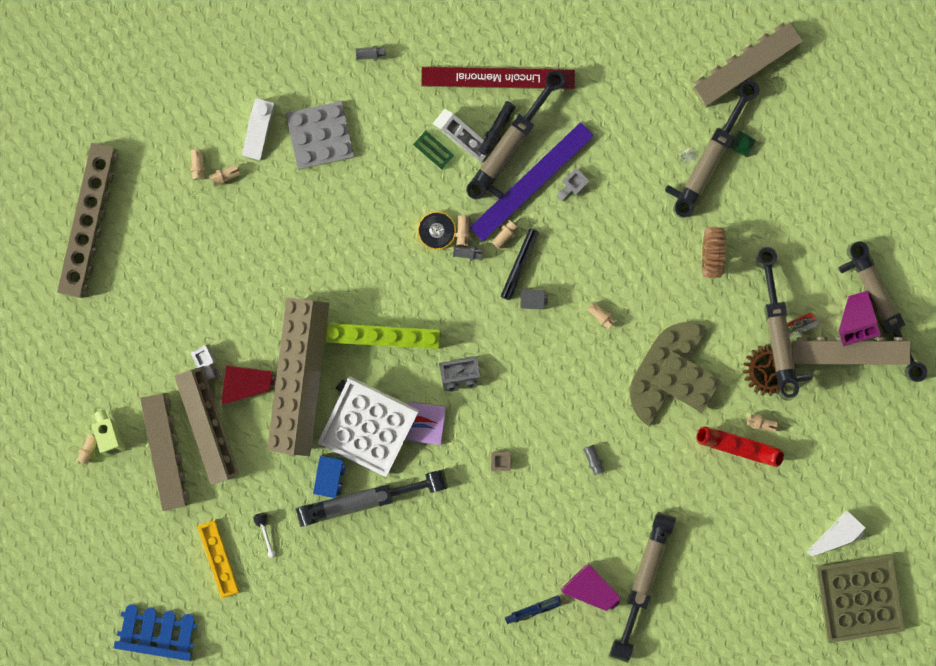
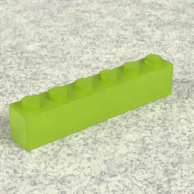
[325,323,440,349]

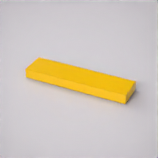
[197,520,240,599]

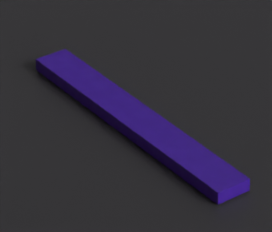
[469,122,594,242]

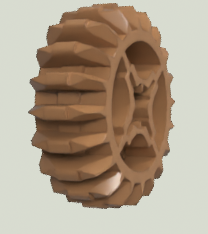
[702,227,726,279]

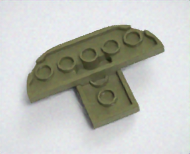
[630,322,722,426]

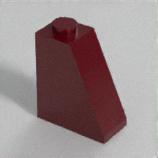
[221,365,276,404]

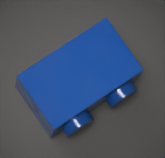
[313,455,346,498]

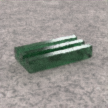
[413,130,454,170]

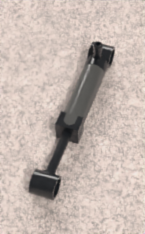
[295,469,448,527]

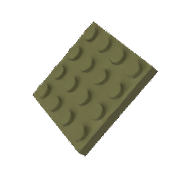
[816,555,905,643]

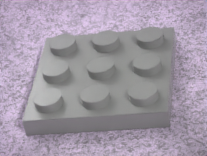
[286,101,354,170]

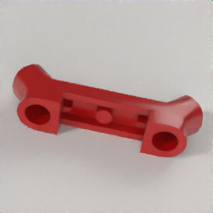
[696,426,784,468]

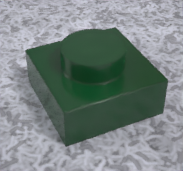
[729,131,756,157]

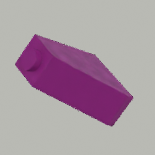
[839,291,881,346]
[561,563,621,611]

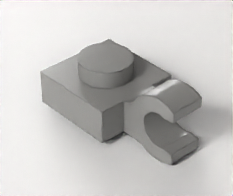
[556,168,589,201]
[191,344,221,380]

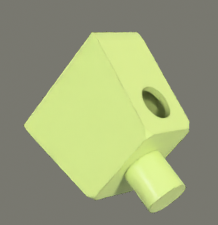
[92,410,126,457]

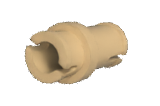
[190,150,206,180]
[209,164,240,187]
[455,216,471,246]
[492,220,519,250]
[587,302,616,329]
[747,413,778,433]
[77,434,97,465]

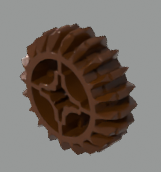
[743,344,787,396]

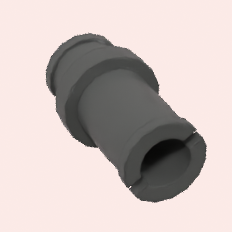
[356,45,386,61]
[453,245,483,261]
[583,444,605,475]

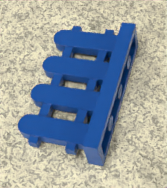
[114,604,197,662]

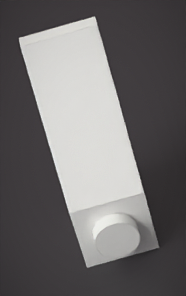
[242,98,276,160]
[433,109,486,163]
[807,511,865,556]

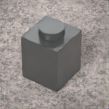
[520,289,548,310]

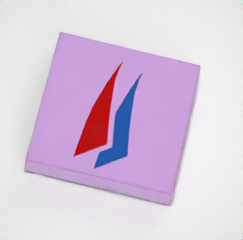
[405,402,446,445]

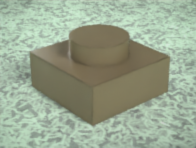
[491,452,511,471]

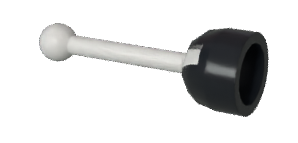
[252,512,276,558]

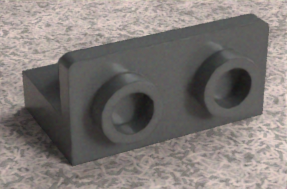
[439,356,482,392]

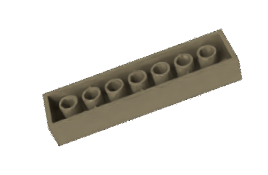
[267,297,329,456]

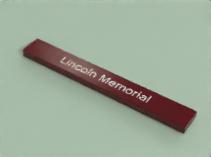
[421,67,575,90]

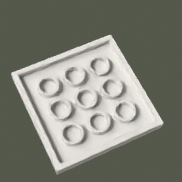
[317,376,419,477]

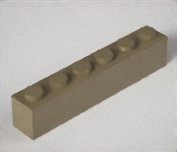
[692,22,803,107]
[792,337,910,365]
[174,366,239,485]
[140,393,190,511]

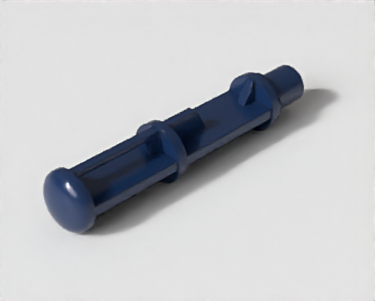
[505,595,562,624]

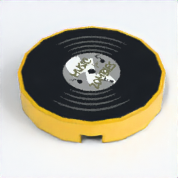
[418,211,456,250]

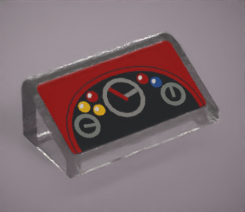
[787,311,820,338]

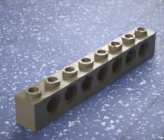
[57,143,118,298]

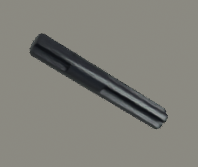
[501,228,539,300]

